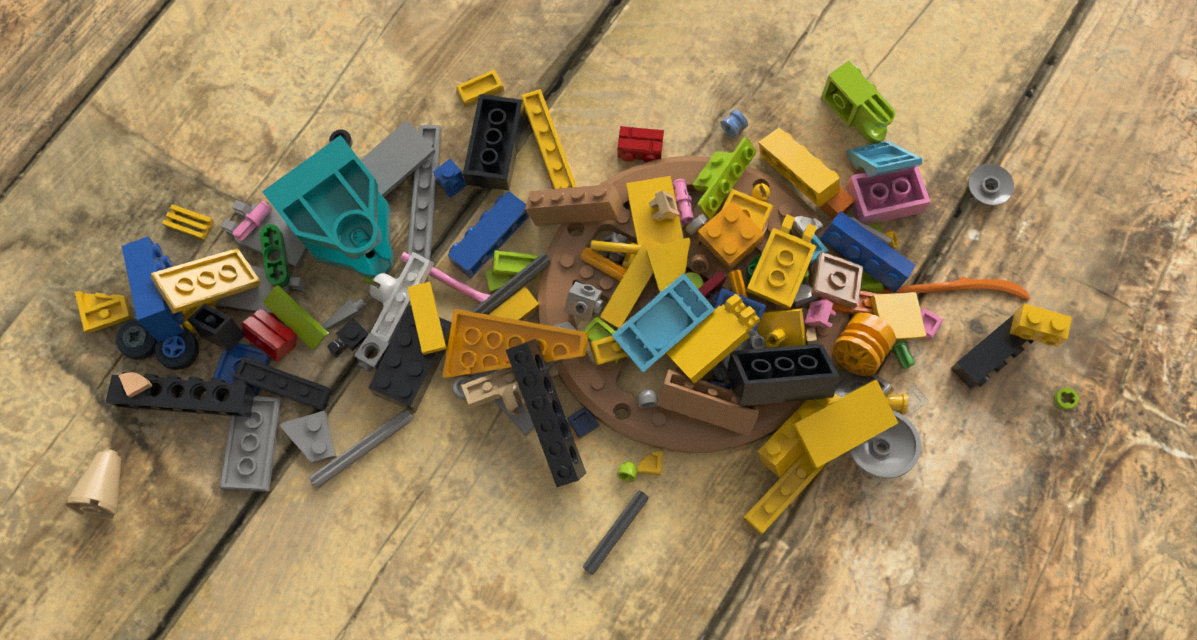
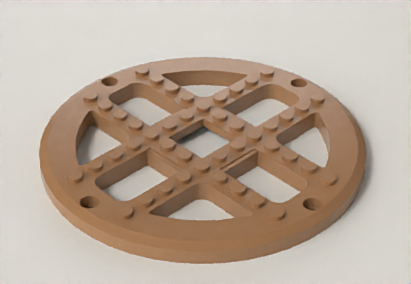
[538,156,849,453]

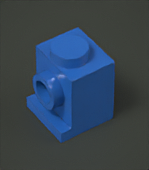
[433,159,467,198]

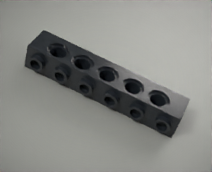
[506,339,586,487]
[105,372,255,418]

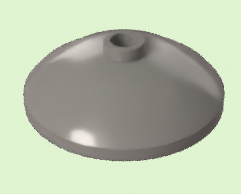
[848,410,921,479]

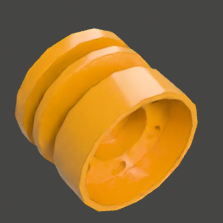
[832,313,896,376]

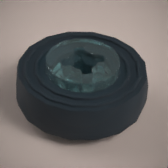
[116,319,157,360]

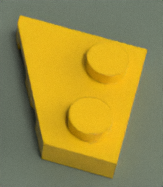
[75,291,133,334]

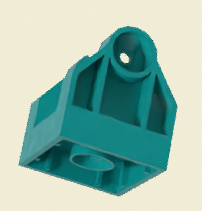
[262,135,394,279]

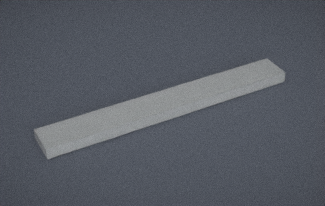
[406,125,442,283]

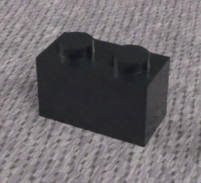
[187,304,245,352]

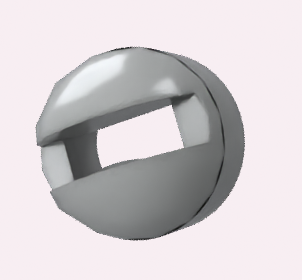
[638,389,658,408]

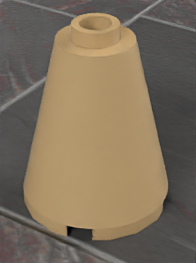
[65,449,121,519]

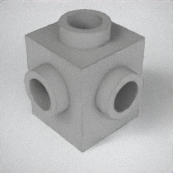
[564,282,603,321]

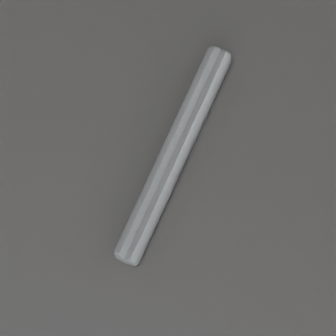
[310,409,414,488]

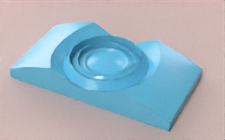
[846,141,923,177]
[611,273,715,372]

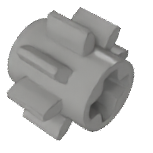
[603,232,628,262]

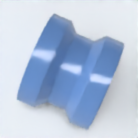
[720,110,748,138]

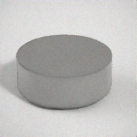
[686,214,708,236]
[452,375,473,400]

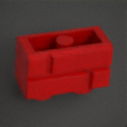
[617,126,664,163]
[242,309,297,362]

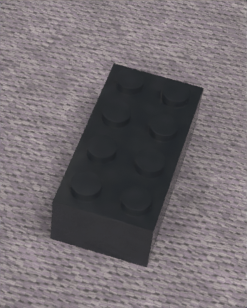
[463,94,525,191]
[368,305,452,413]
[726,344,839,406]

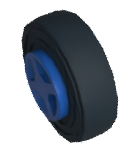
[155,330,199,370]

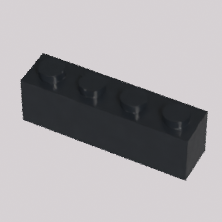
[951,314,1034,389]

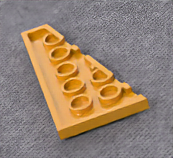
[442,309,589,378]

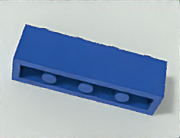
[448,191,529,279]
[820,211,915,293]

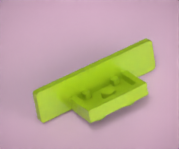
[692,137,756,219]

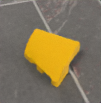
[646,238,690,293]

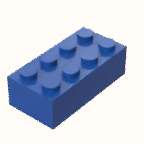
[121,236,186,342]

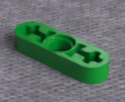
[260,224,290,288]

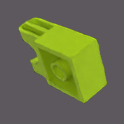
[821,61,895,144]

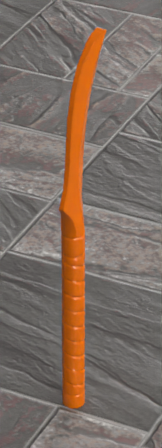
[877,277,1030,300]

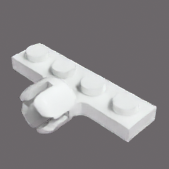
[369,252,434,344]

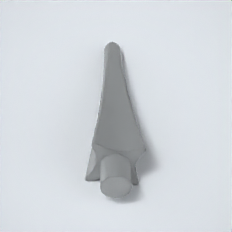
[321,298,366,331]

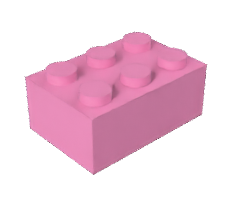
[846,167,930,225]

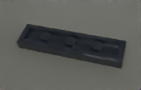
[233,357,332,411]

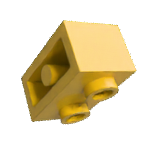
[1010,303,1072,347]

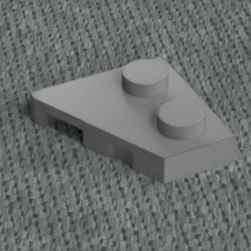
[280,411,337,464]

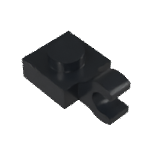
[327,318,368,358]

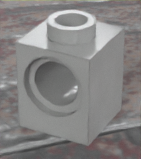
[354,333,390,372]

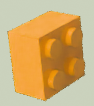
[698,201,765,272]

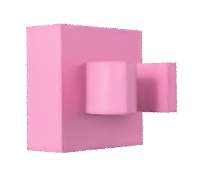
[805,300,836,328]

